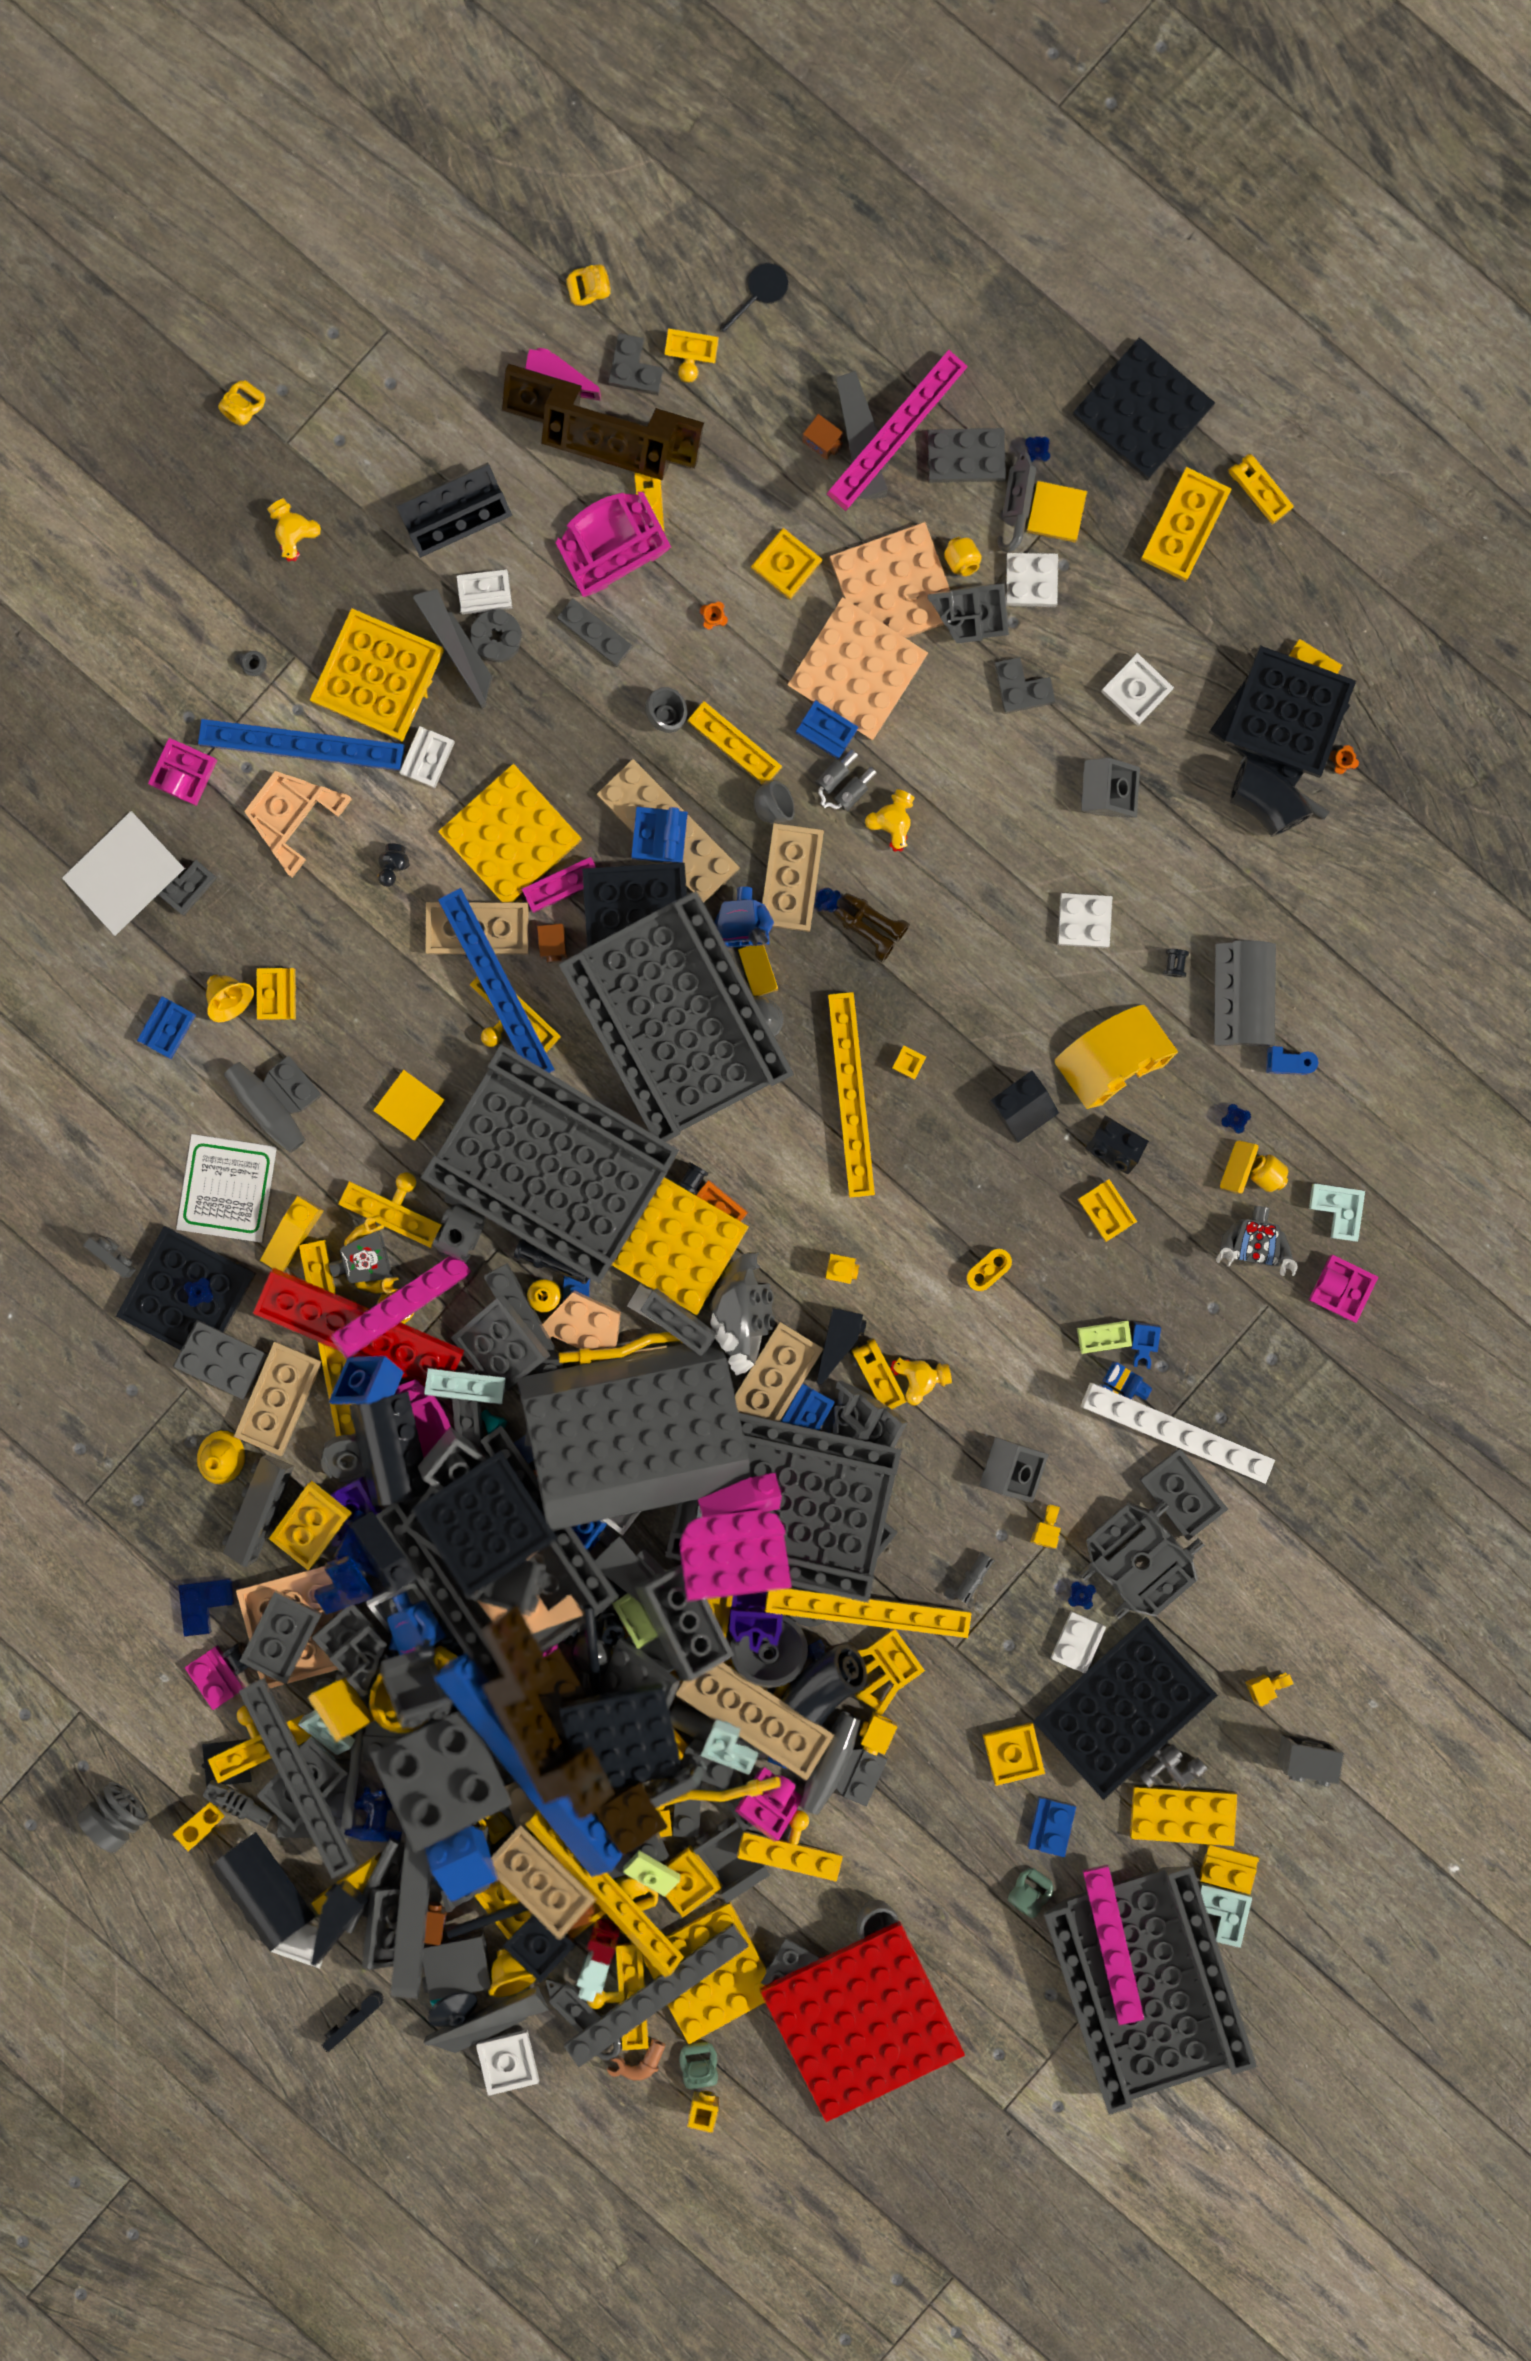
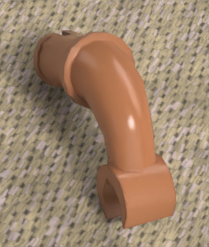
[607,2039,666,2081]

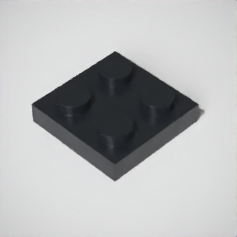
[503,1914,577,1983]

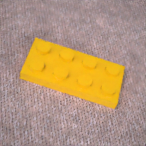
[1141,467,1232,582]
[1130,1785,1237,1846]

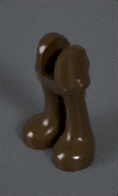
[832,893,910,963]

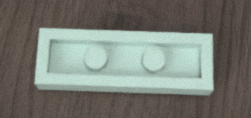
[424,1369,506,1404]

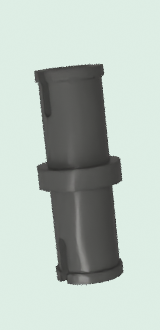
[954,1552,995,1604]

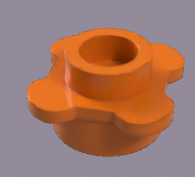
[700,601,728,630]
[1329,745,1359,775]

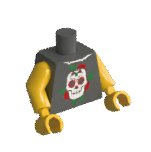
[329,1215,400,1294]

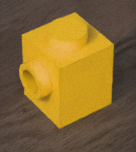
[825,1254,859,1284]
[858,1711,898,1755]
[687,2090,719,2133]

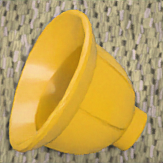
[206,974,254,1022]
[197,1431,245,1484]
[489,1949,536,1997]

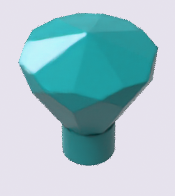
[482,1410,508,1435]

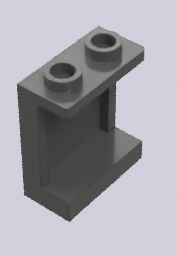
[465,1560,547,1617]
[380,1651,453,1728]
[693,1818,770,1903]
[422,1930,493,2000]

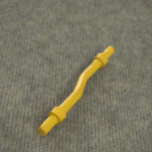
[559,1332,683,1364]
[657,1776,781,1811]

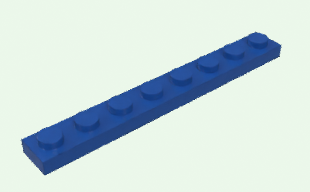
[198,719,405,771]
[438,888,555,1073]

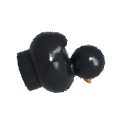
[377,843,410,887]

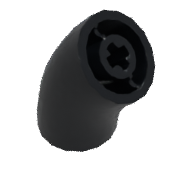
[1230,757,1314,837]
[781,1644,867,1726]

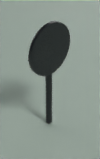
[721,263,789,333]

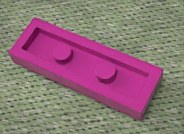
[522,857,596,913]

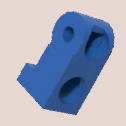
[1266,1046,1319,1075]

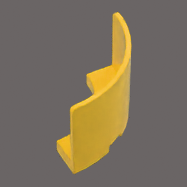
[1055,1005,1178,1109]

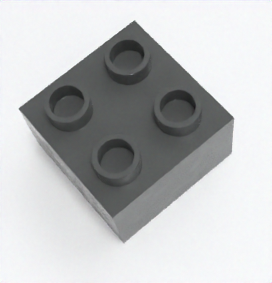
[371,1711,512,1853]

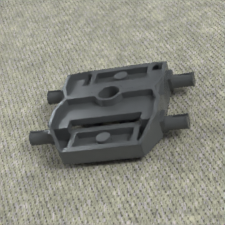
[1078,1500,1205,1619]

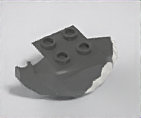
[710,1252,775,1375]

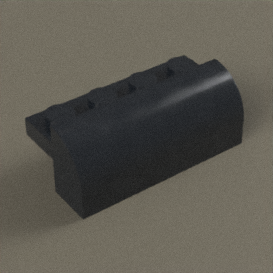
[395,462,513,558]
[349,1392,430,1506]
[211,1832,316,1952]

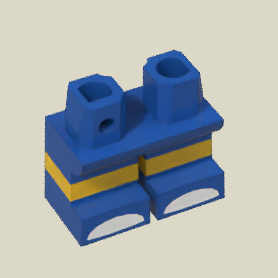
[1100,1361,1152,1400]

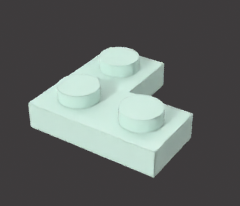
[1309,1184,1365,1242]
[298,1710,355,1755]
[701,1719,758,1774]
[1199,1883,1252,1948]

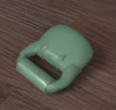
[1008,1868,1053,1918]
[679,2042,718,2089]

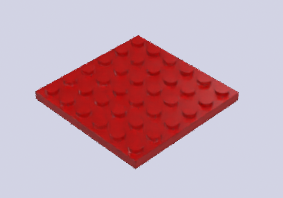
[760,1921,966,2122]

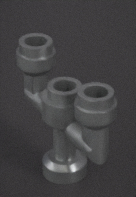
[1136,1744,1208,1789]

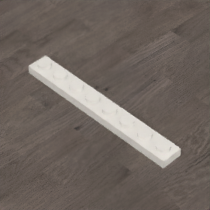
[1080,1383,1275,1484]

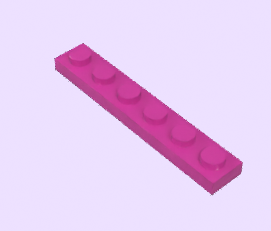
[331,1256,471,1359]
[1082,1864,1144,2025]

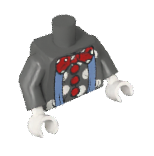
[1216,1206,1297,1276]

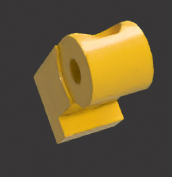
[173,1802,225,1851]

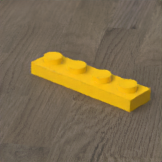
[688,701,782,784]

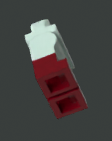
[577,1918,620,2002]

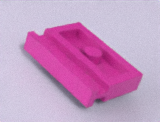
[185,1645,245,1710]

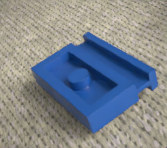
[796,700,858,760]
[137,996,196,1059]
[781,1383,835,1431]
[1027,1796,1076,1857]

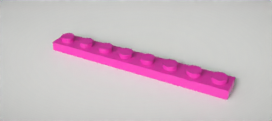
[826,350,968,511]

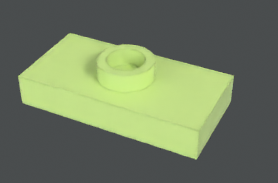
[1077,1321,1132,1354]
[612,1594,658,1649]
[623,1851,680,1897]

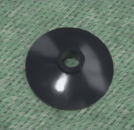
[427,1991,478,2027]

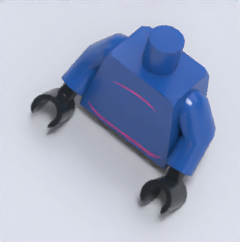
[713,887,774,948]
[379,1591,446,1668]

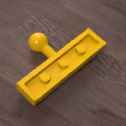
[470,976,561,1053]
[338,1172,443,1248]
[208,1705,314,1783]
[737,1810,843,1882]
[586,1942,649,2050]

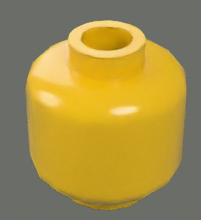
[944,537,982,576]
[1250,1154,1288,1192]
[527,1279,561,1312]

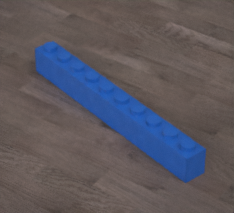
[434,1653,623,1877]

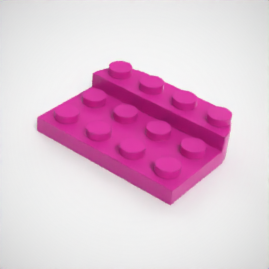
[680,1510,791,1601]

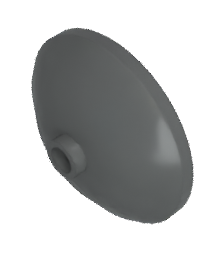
[730,1615,808,1687]

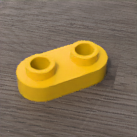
[966,1249,1012,1291]

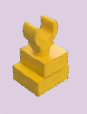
[1030,1504,1061,1549]
[1245,1672,1294,1707]

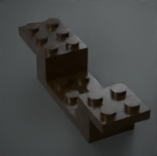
[502,363,704,481]
[482,1606,614,1820]
[535,1647,668,1856]

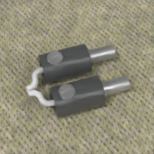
[815,750,877,812]

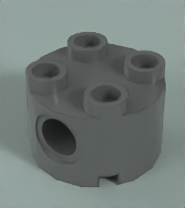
[432,1204,486,1263]

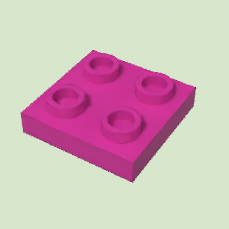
[148,738,217,806]
[1309,1254,1378,1323]
[735,1767,802,1842]

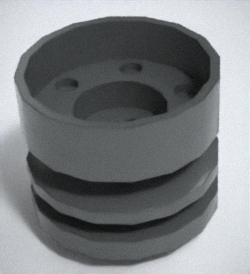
[77,1782,148,1853]

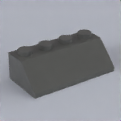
[222,1455,295,1567]
[634,1564,734,1681]

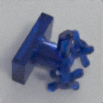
[344,1787,402,1843]

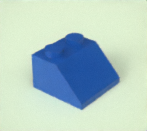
[329,1356,404,1404]
[425,1826,498,1902]

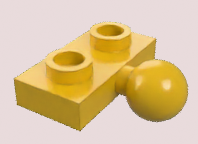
[665,329,719,383]

